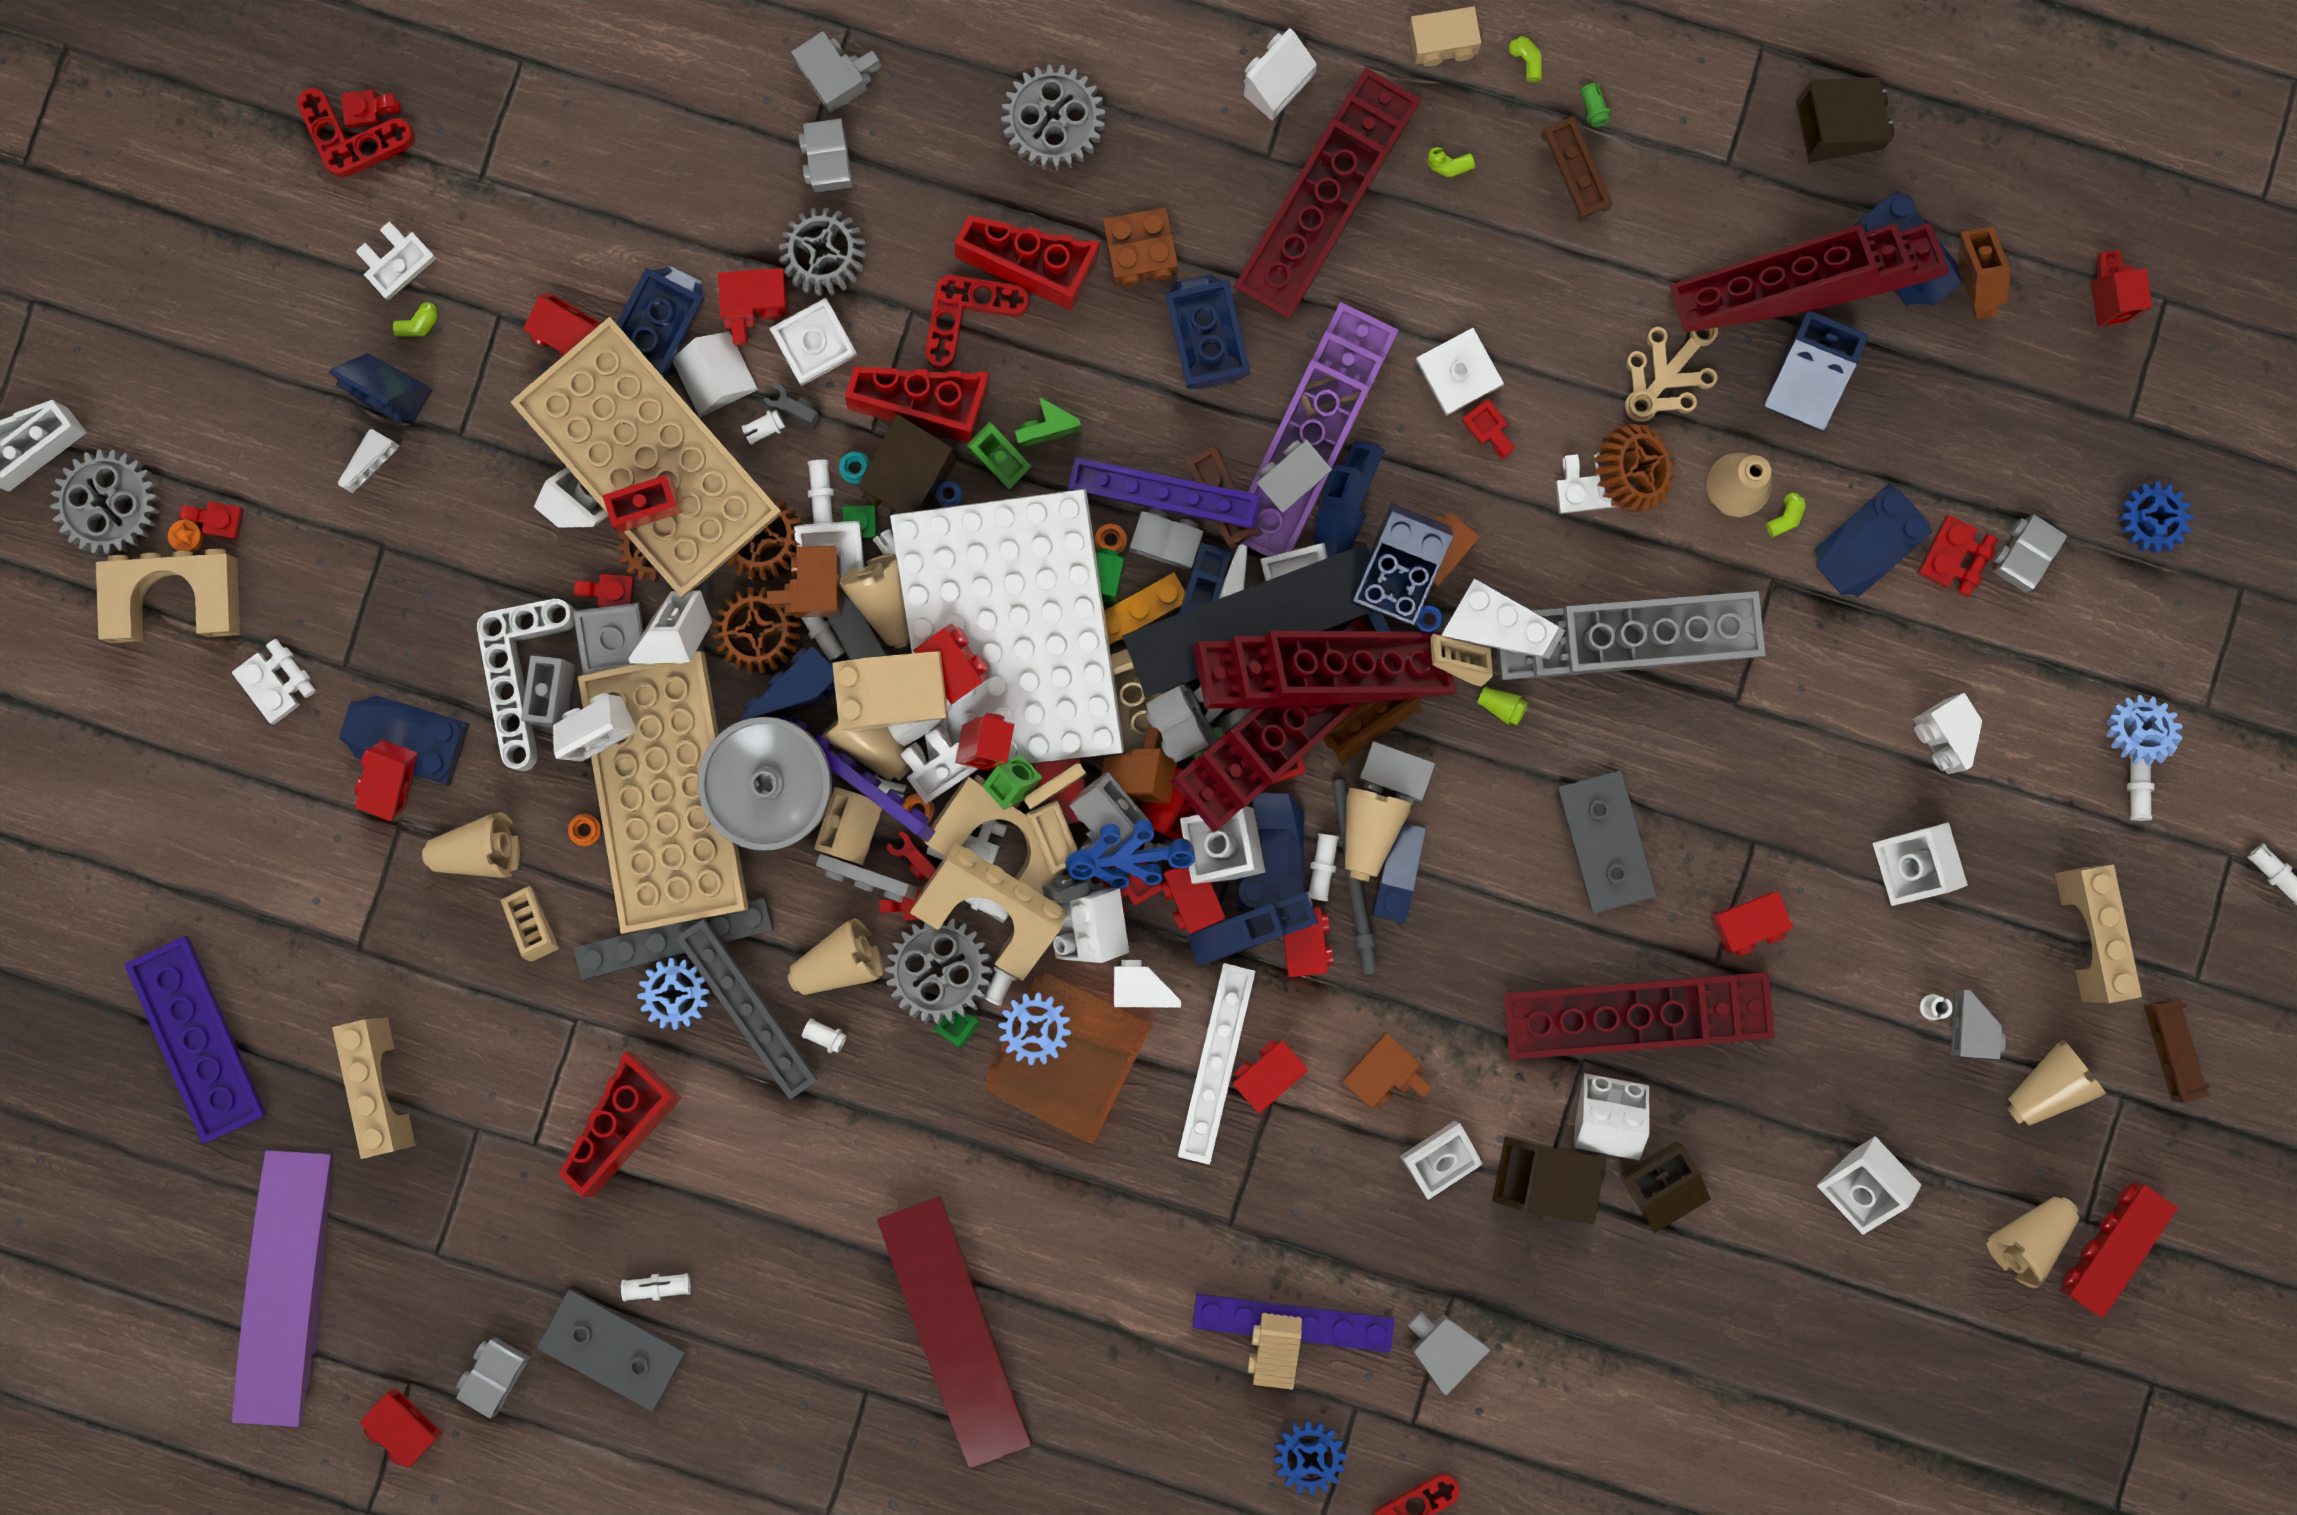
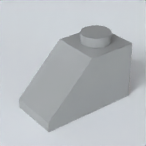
[1951,990,2006,1060]

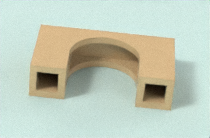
[96,549,240,643]
[922,775,1065,896]
[910,842,1068,981]
[2055,864,2142,1003]
[332,1018,416,1159]

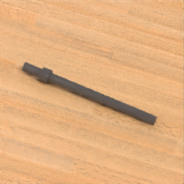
[1332,779,1377,975]

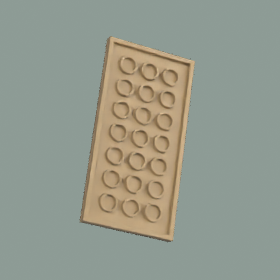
[510,316,782,599]
[578,651,749,934]

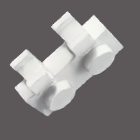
[356,221,436,301]
[1555,452,1616,514]
[901,724,978,804]

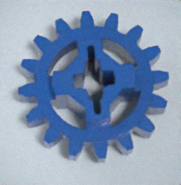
[2117,481,2194,554]
[1273,1419,1346,1495]

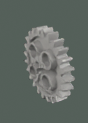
[1001,64,1105,171]
[50,449,161,556]
[885,918,993,1025]

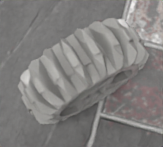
[779,207,867,296]

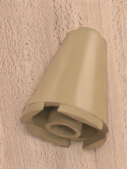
[1706,452,1772,517]
[839,554,910,648]
[822,720,911,781]
[1345,788,1411,882]
[422,812,520,878]
[788,918,884,995]
[2007,1039,2106,1126]
[1986,1197,2079,1288]

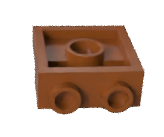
[1103,207,1178,287]

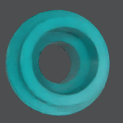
[839,451,870,484]

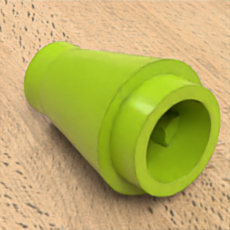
[1477,686,1529,726]

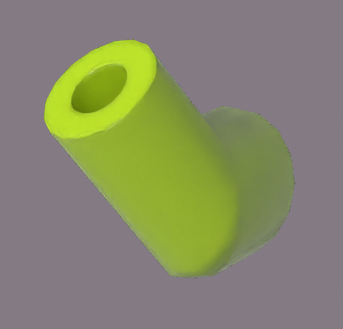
[1509,36,1542,82]
[1427,147,1475,178]
[393,302,438,337]
[1766,493,1806,538]

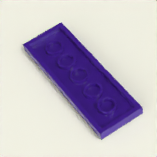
[124,936,267,1144]

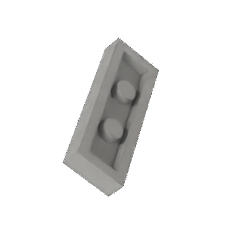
[816,854,918,903]

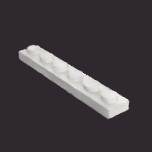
[1178,963,1256,1165]

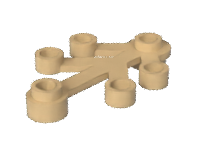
[1625,327,1718,422]

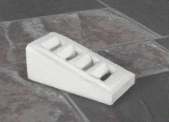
[338,429,400,493]
[1219,544,1247,599]

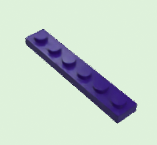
[1067,457,1262,529]
[779,714,936,842]
[1193,1293,1394,1353]

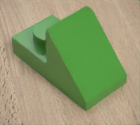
[1015,398,1082,449]
[967,422,1032,490]

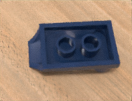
[1852,190,1963,306]
[616,265,705,379]
[1165,274,1250,389]
[1814,484,1932,598]
[339,695,470,786]
[1238,793,1304,909]

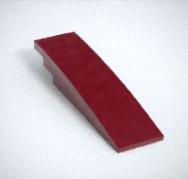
[1234,67,1421,320]
[1670,222,1949,332]
[1170,617,1370,833]
[1193,631,1456,709]
[1504,972,1775,1060]
[877,1196,1032,1468]

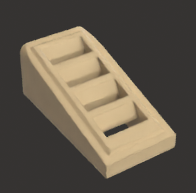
[1430,634,1493,687]
[500,886,559,962]

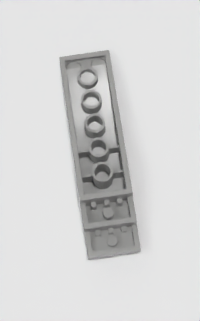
[1497,591,1765,681]

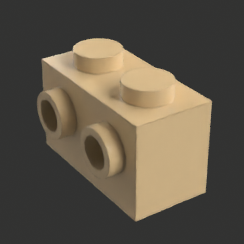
[1408,6,1481,66]
[814,787,882,865]

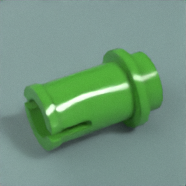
[1580,83,1612,127]

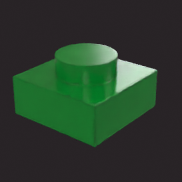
[843,505,877,540]
[933,1012,981,1050]

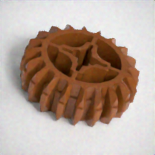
[1593,424,1675,513]
[726,494,803,581]
[713,587,801,675]

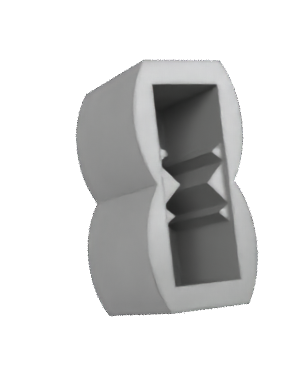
[799,118,853,193]
[1129,508,1204,571]
[1993,514,2067,593]
[1146,683,1216,762]
[456,1337,530,1419]

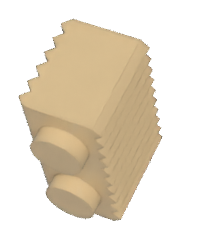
[1248,1313,1302,1390]

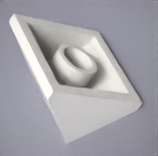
[673,331,758,417]
[1400,1121,1483,1200]

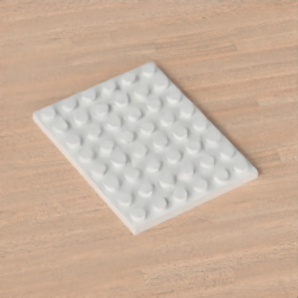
[890,489,1124,763]

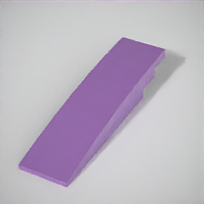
[1241,302,1399,557]
[232,1150,333,1427]

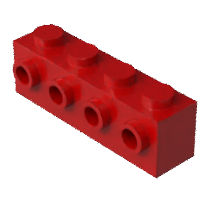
[2059,1182,2178,1319]

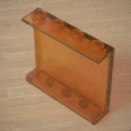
[984,972,1152,1145]

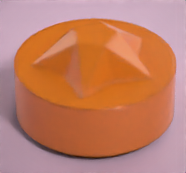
[168,520,204,552]

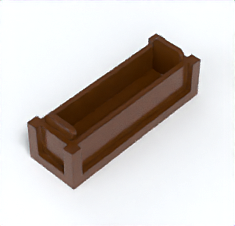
[1541,116,1612,223]
[1186,446,1263,550]
[1322,698,1423,766]
[2144,999,2210,1103]

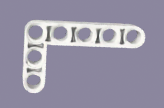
[477,599,575,771]

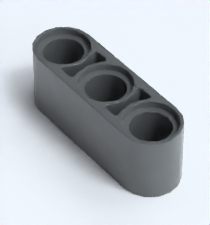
[827,590,887,660]

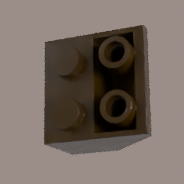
[1619,1142,1711,1233]

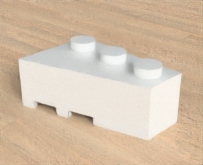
[0,400,87,492]
[1441,579,1566,659]

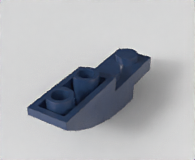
[1314,441,1385,558]
[1177,543,1232,615]
[1187,892,1319,967]

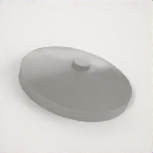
[698,717,832,850]

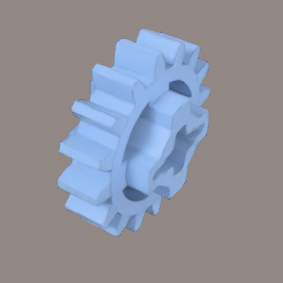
[2106,695,2183,766]
[637,958,711,1030]
[999,993,1071,1065]

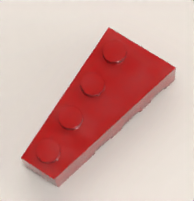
[954,215,1100,311]
[845,367,990,443]
[558,1052,682,1197]

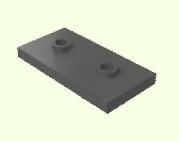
[1557,770,1657,914]
[537,1288,686,1412]

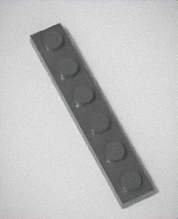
[574,898,774,980]
[676,918,818,1100]

